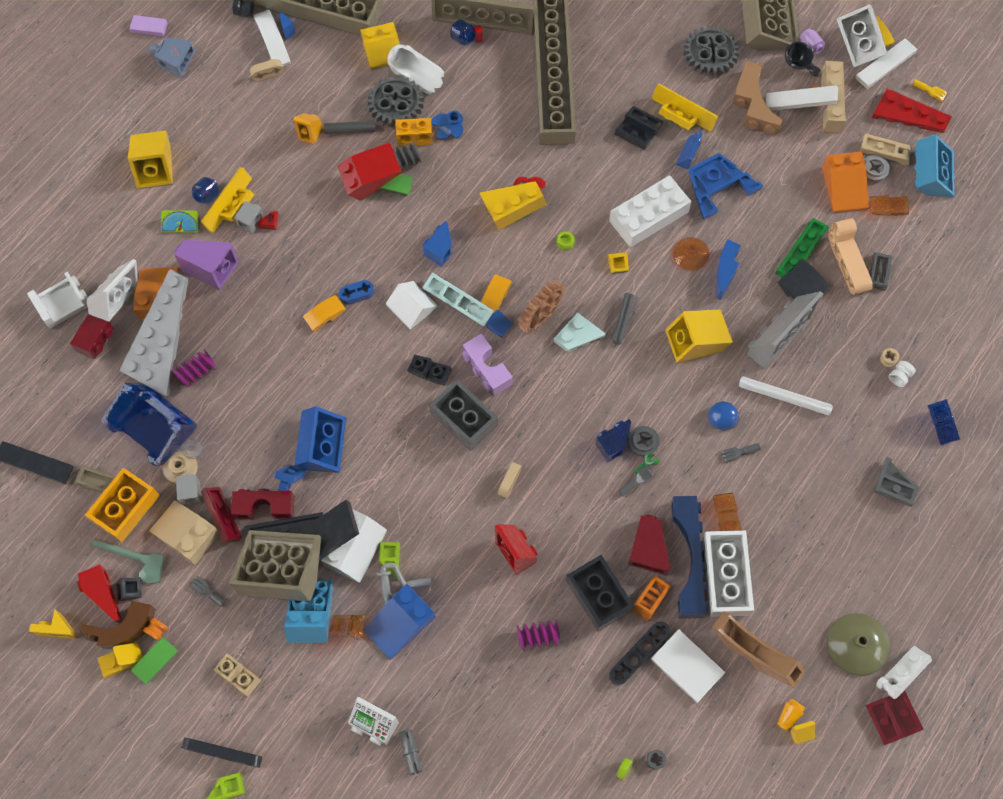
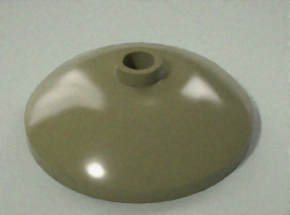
[827,613,890,676]

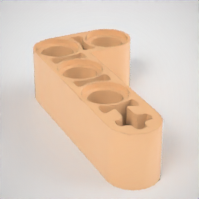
[828,218,872,295]

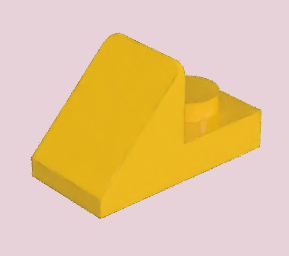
[29,609,77,639]
[97,643,143,678]

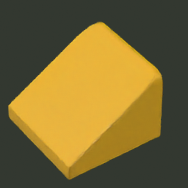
[607,252,629,273]
[790,721,815,744]

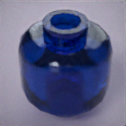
[450,20,475,45]
[192,177,219,204]

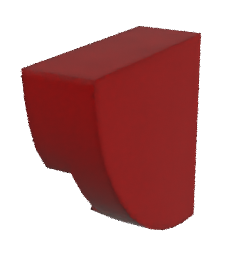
[474,25,483,43]
[257,211,279,230]

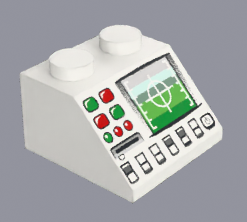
[348,697,399,746]

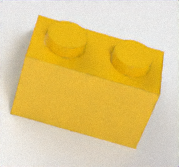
[360,22,400,70]

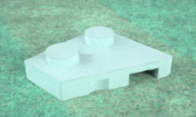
[554,313,606,353]

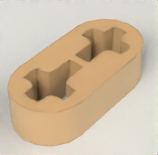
[250,59,284,81]
[498,462,522,499]

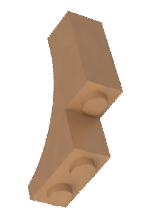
[732,61,782,135]
[712,612,805,688]

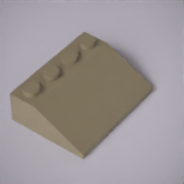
[742,0,799,50]
[229,530,321,601]

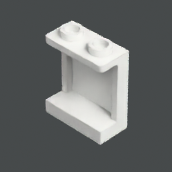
[27,272,88,329]

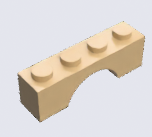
[821,61,846,133]

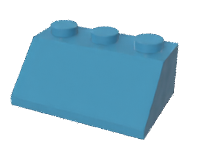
[915,134,955,197]

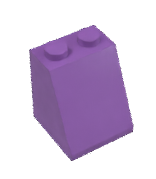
[174,240,239,290]

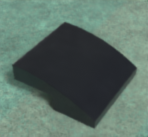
[614,106,664,150]
[777,259,830,299]

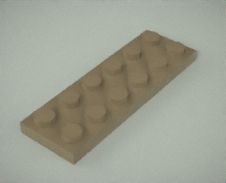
[431,0,534,35]

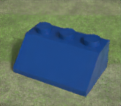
[294,406,346,473]

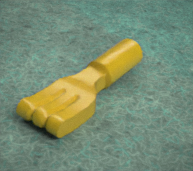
[912,79,947,102]

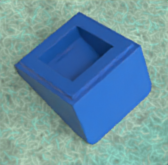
[279,13,295,39]
[487,309,513,338]

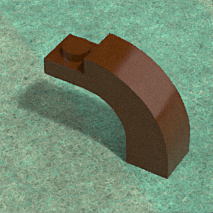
[80,601,156,649]

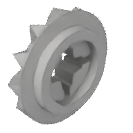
[864,155,890,182]

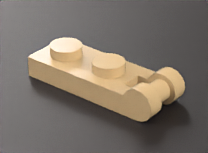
[860,133,913,166]

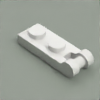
[876,646,932,699]

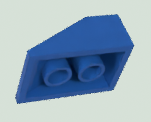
[363,584,436,660]

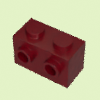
[70,313,114,359]

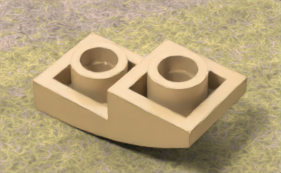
[214,653,261,697]

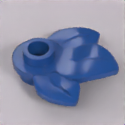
[431,110,463,140]

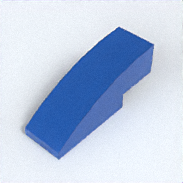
[716,239,741,300]

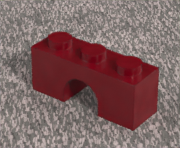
[231,488,295,520]

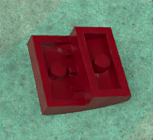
[865,690,924,745]

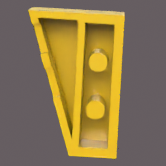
[480,181,546,230]

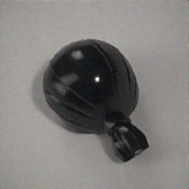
[785,41,821,77]

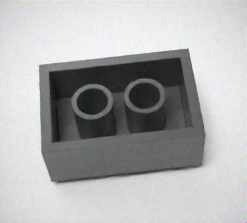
[429,380,498,451]

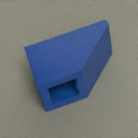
[423,221,452,267]

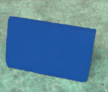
[676,131,703,169]

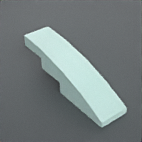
[422,272,494,327]

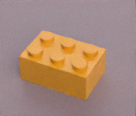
[85,468,160,543]

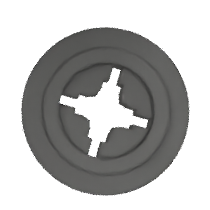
[628,426,660,456]

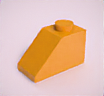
[293,113,323,145]

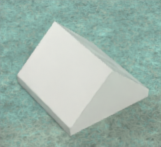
[386,281,438,330]

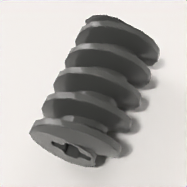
[393,142,422,169]

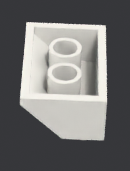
[87,259,138,321]
[321,509,387,583]

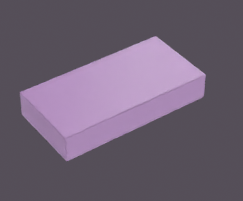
[129,15,168,37]

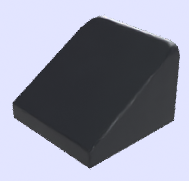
[116,577,142,601]

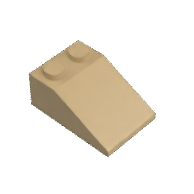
[149,500,219,565]

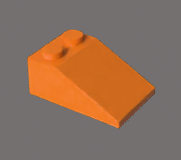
[822,152,869,213]
[133,267,179,320]

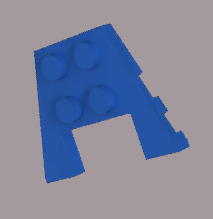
[688,153,763,220]

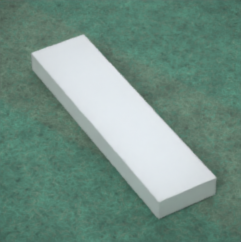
[855,38,917,89]
[766,85,838,111]

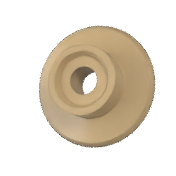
[163,451,198,484]

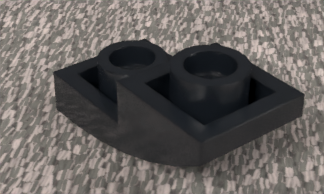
[407,354,452,386]

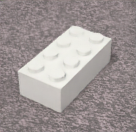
[609,175,691,248]
[702,530,754,617]

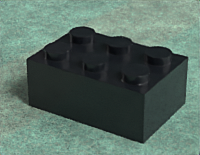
[566,555,634,632]

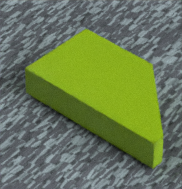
[379,542,400,580]
[206,772,245,799]

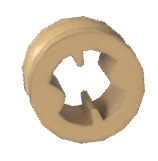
[880,348,900,367]

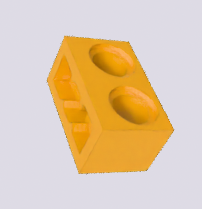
[395,118,433,147]

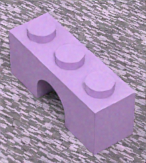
[462,334,513,396]

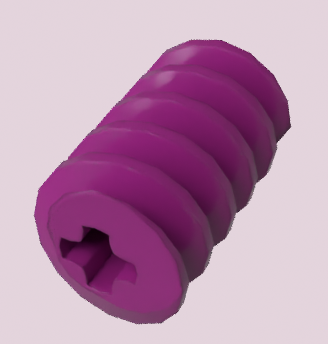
[172,349,216,387]
[516,619,560,651]

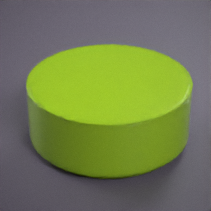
[556,232,575,251]
[616,758,633,781]

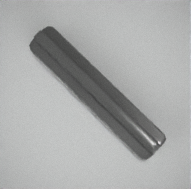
[324,121,376,133]
[612,293,634,345]

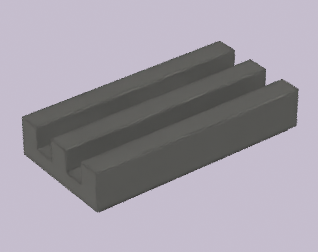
[869,252,893,291]

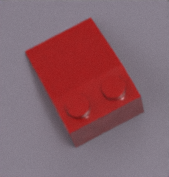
[337,143,402,201]
[494,524,538,575]

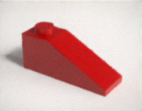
[77,564,123,624]

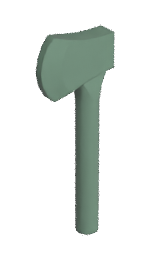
[92,538,166,584]

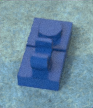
[274,464,307,491]

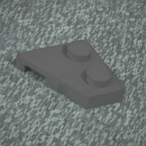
[873,457,919,507]

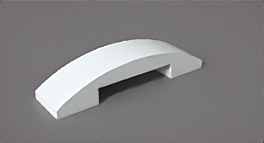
[253,10,291,66]

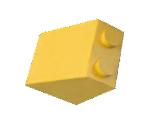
[128,130,173,188]
[665,309,733,363]

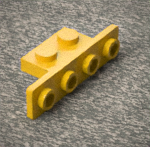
[652,84,718,131]
[201,167,254,233]

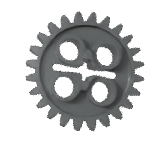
[683,25,740,76]
[367,75,424,127]

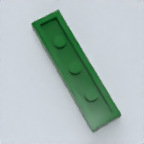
[775,218,829,277]

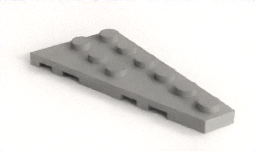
[119,269,189,396]

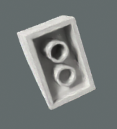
[837,4,888,68]

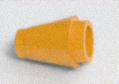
[777,699,805,732]

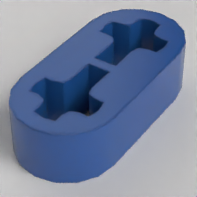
[339,280,374,305]

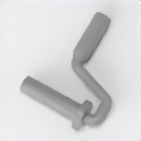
[377,563,432,604]

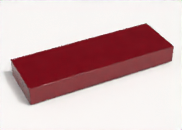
[201,487,242,543]

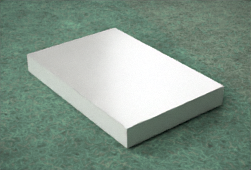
[651,629,725,703]

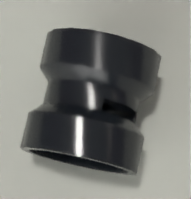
[232,0,254,18]

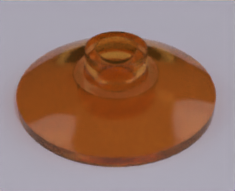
[673,237,709,271]

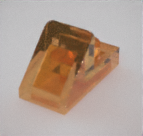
[329,615,365,641]

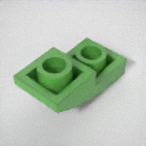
[379,174,413,196]
[131,637,178,684]

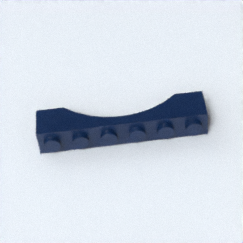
[671,496,709,619]

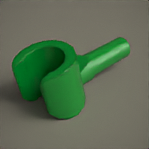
[633,453,660,473]

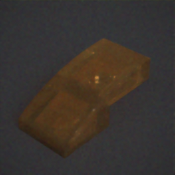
[870,194,909,216]
[713,492,742,531]

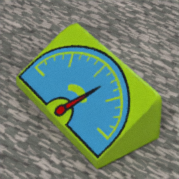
[161,210,200,233]

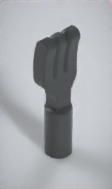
[721,443,761,463]
[619,465,654,497]
[190,576,226,607]

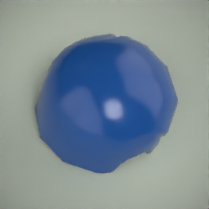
[708,401,739,431]

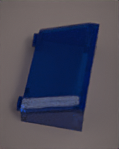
[101,382,197,466]

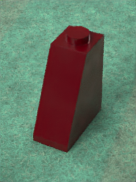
[628,515,670,576]

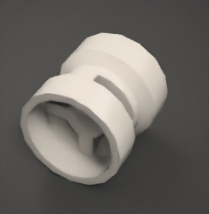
[888,360,916,387]

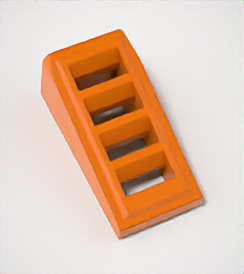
[632,575,671,622]

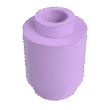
[800,29,825,54]

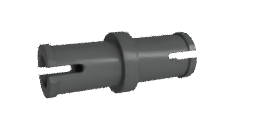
[399,729,423,775]

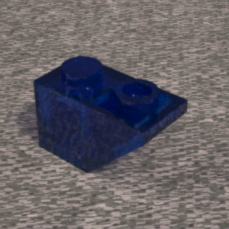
[927,399,960,445]
[595,419,631,463]

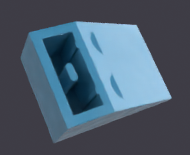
[284,580,333,643]

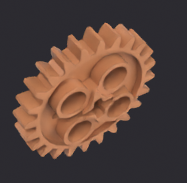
[518,280,566,334]

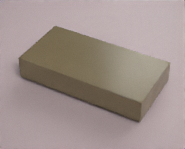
[75,465,116,493]

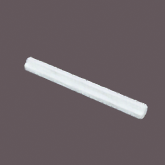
[739,376,833,415]

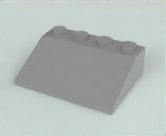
[747,291,823,369]

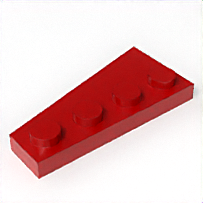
[872,88,952,133]

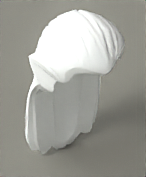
[387,44,444,95]

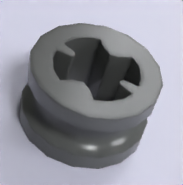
[647,750,666,770]

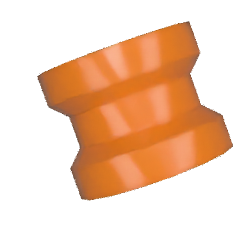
[142,617,169,641]

